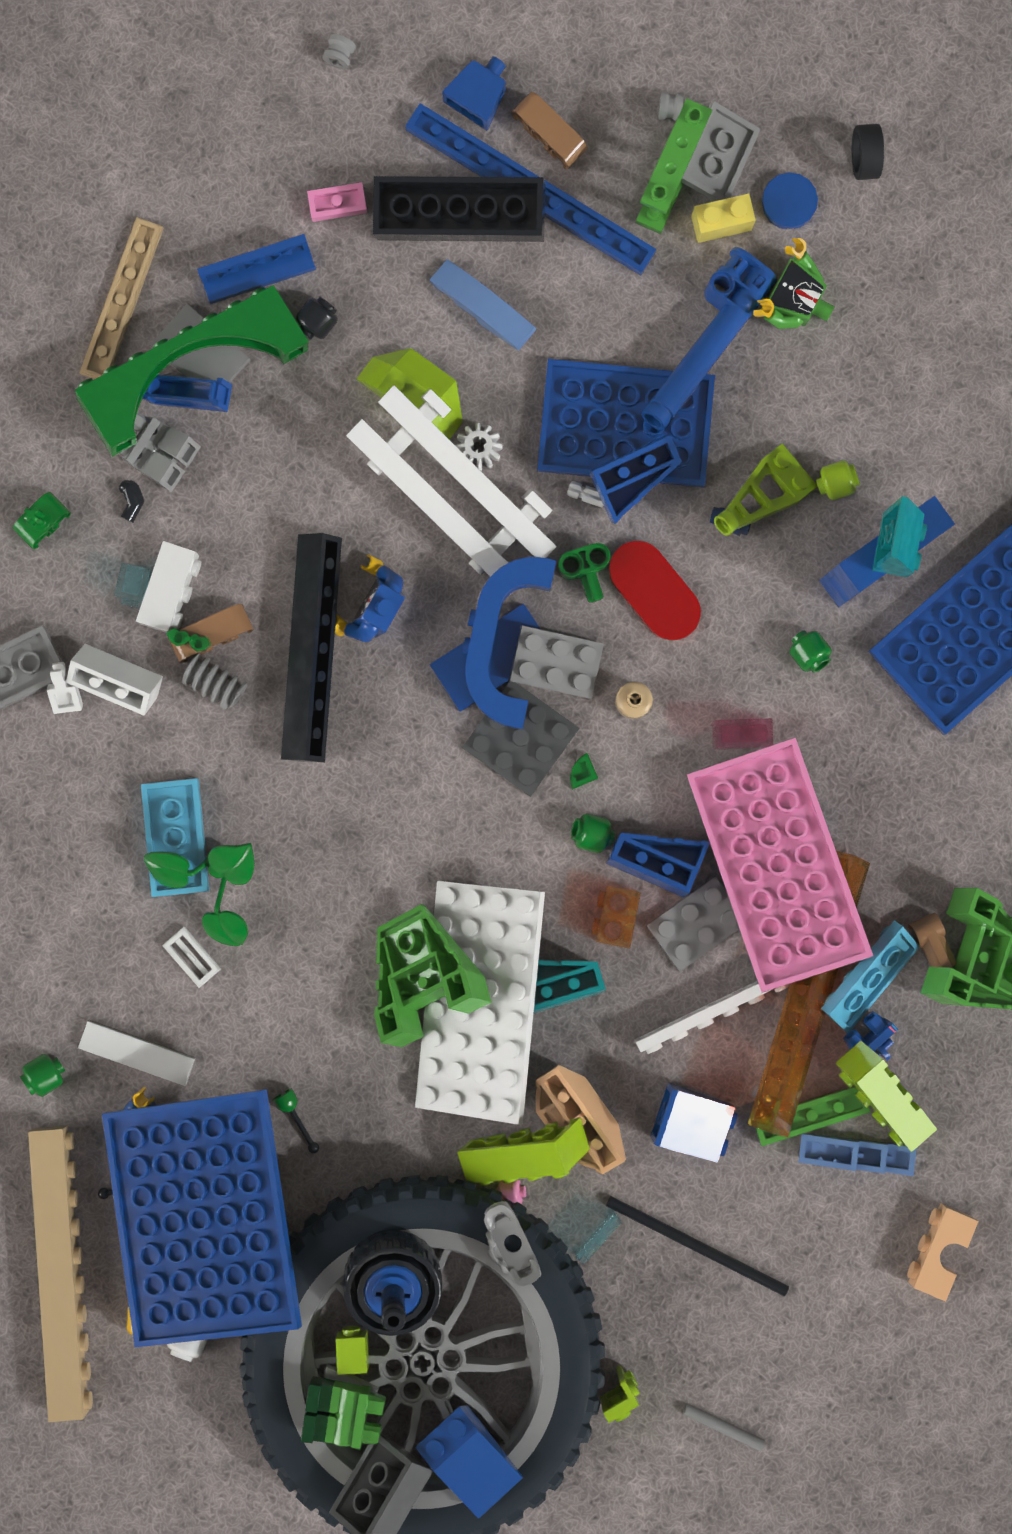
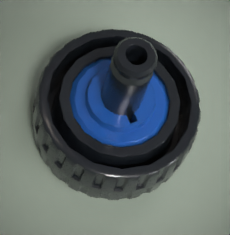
[343,1230,442,1336]

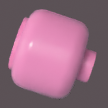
[497,1179,526,1204]

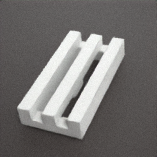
[162,926,221,988]

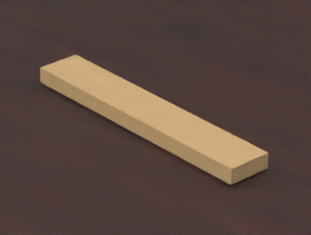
[80,217,164,379]

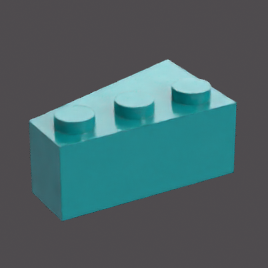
[533,960,606,1014]

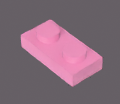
[307,182,367,222]

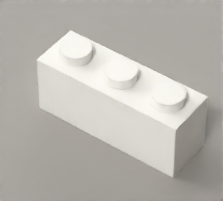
[136,541,201,633]
[66,644,163,715]

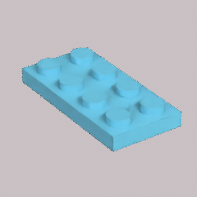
[141,778,210,897]
[821,920,920,1033]

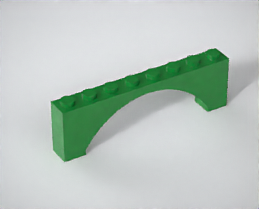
[75,285,309,457]

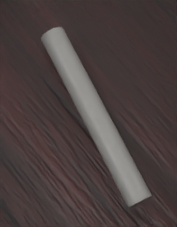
[683,1404,765,1452]

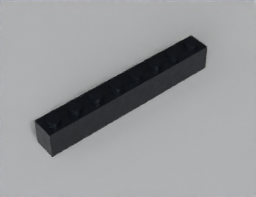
[281,533,342,763]

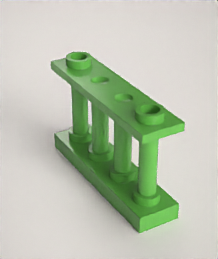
[636,98,712,234]

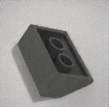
[329,1434,433,1534]

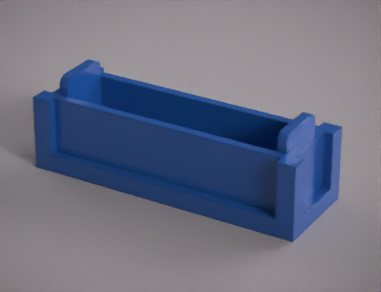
[143,375,232,412]

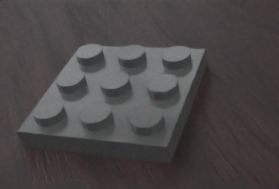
[462,681,580,797]

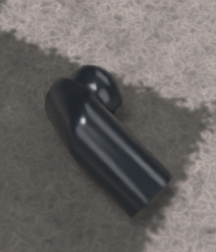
[119,480,144,523]

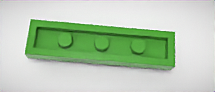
[752,1085,870,1146]

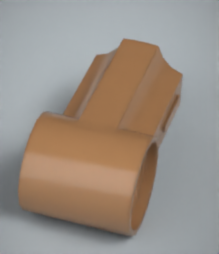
[908,912,957,968]

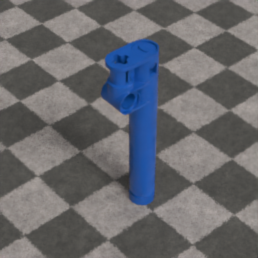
[641,247,777,430]

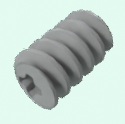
[182,653,248,710]

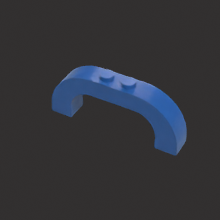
[462,557,556,730]

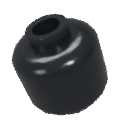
[296,296,338,340]

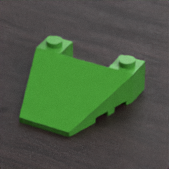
[921,888,1012,1010]
[375,904,491,1048]

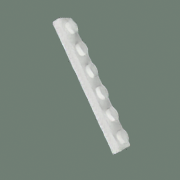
[634,981,791,1054]

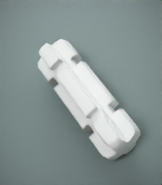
[567,481,604,508]

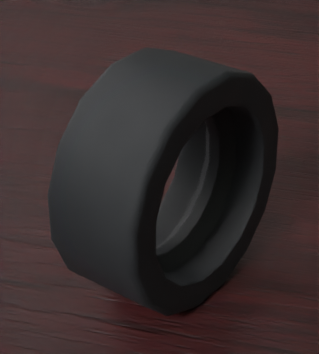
[851,124,884,180]

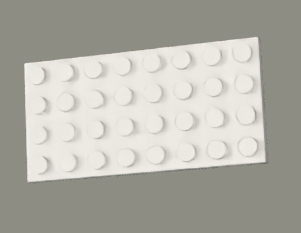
[415,881,545,1125]

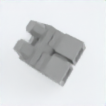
[119,413,201,493]

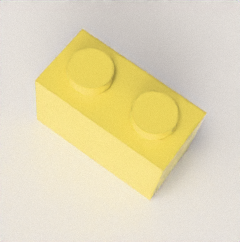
[691,194,756,243]

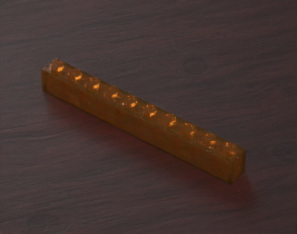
[747,851,870,1137]

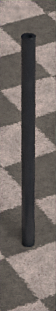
[606,1196,789,1296]

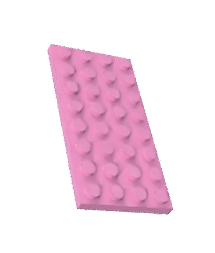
[687,738,873,993]

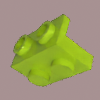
[600,1365,640,1423]

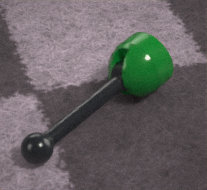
[272,1088,319,1153]

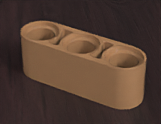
[511,92,588,169]
[168,604,254,663]

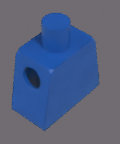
[443,56,506,131]

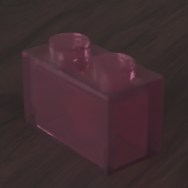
[712,718,773,750]

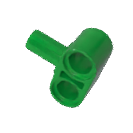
[12,492,71,549]
[558,543,611,603]

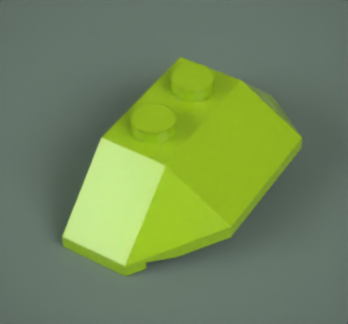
[356,348,463,440]

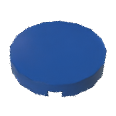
[762,172,818,229]

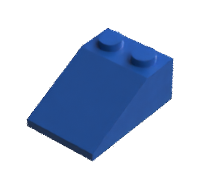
[415,1405,524,1518]

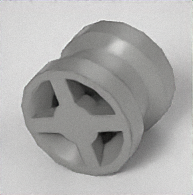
[322,34,356,70]
[658,91,684,121]

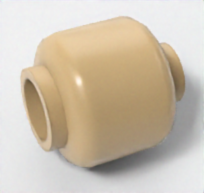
[615,681,653,719]

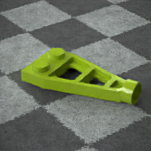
[714,444,818,536]

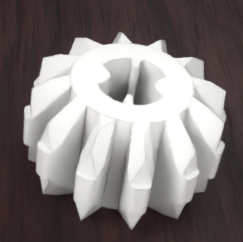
[455,423,503,471]

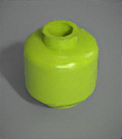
[816,460,860,501]

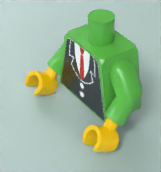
[753,238,835,329]

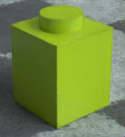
[336,1326,369,1375]

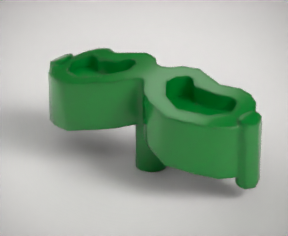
[166,628,211,652]

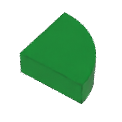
[570,753,598,790]

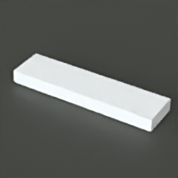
[78,1021,196,1086]

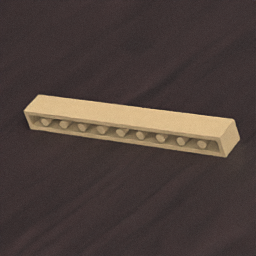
[28,1125,93,1422]

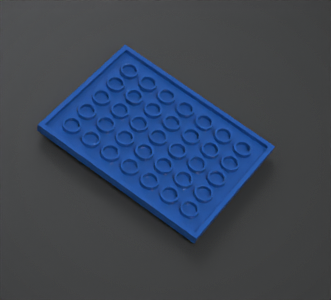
[102,1089,302,1348]

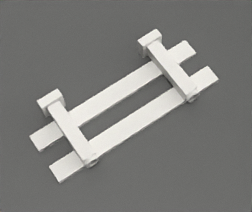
[346,385,557,595]

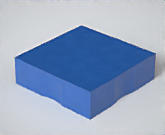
[819,496,955,608]

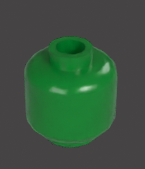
[789,630,832,673]
[571,813,615,853]
[20,1054,65,1097]

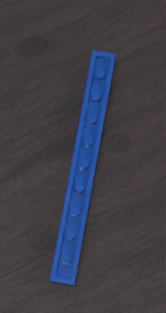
[405,103,656,276]

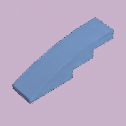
[430,259,536,351]
[798,1133,917,1176]

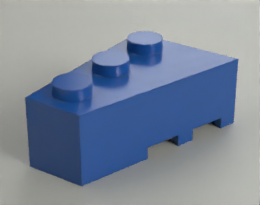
[589,435,682,524]
[606,833,710,898]

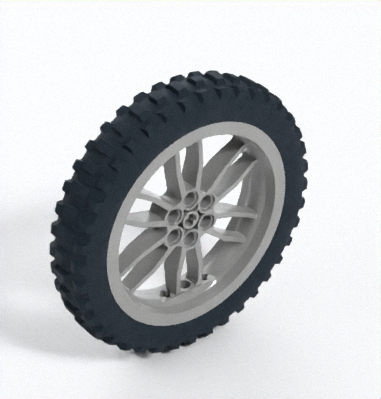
[240,1175,605,1534]

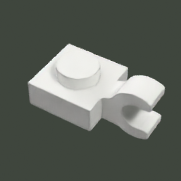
[47,662,83,714]

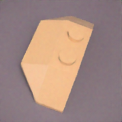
[536,1065,626,1175]

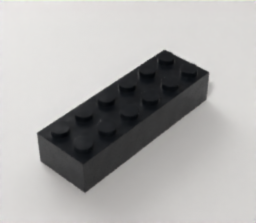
[373,176,546,242]

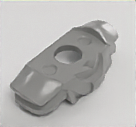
[484,1201,541,1287]

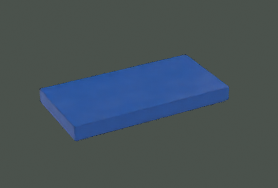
[429,604,541,712]

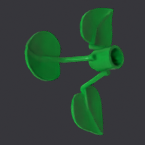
[144,843,255,946]

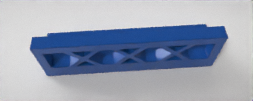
[197,234,316,304]

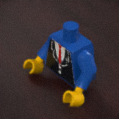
[335,554,405,642]

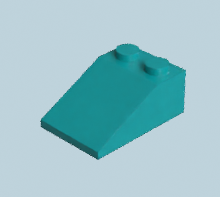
[872,496,927,577]

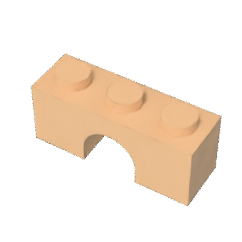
[907,1203,979,1302]

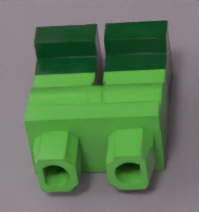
[301,1376,386,1449]

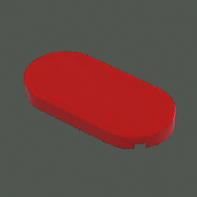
[609,541,701,641]

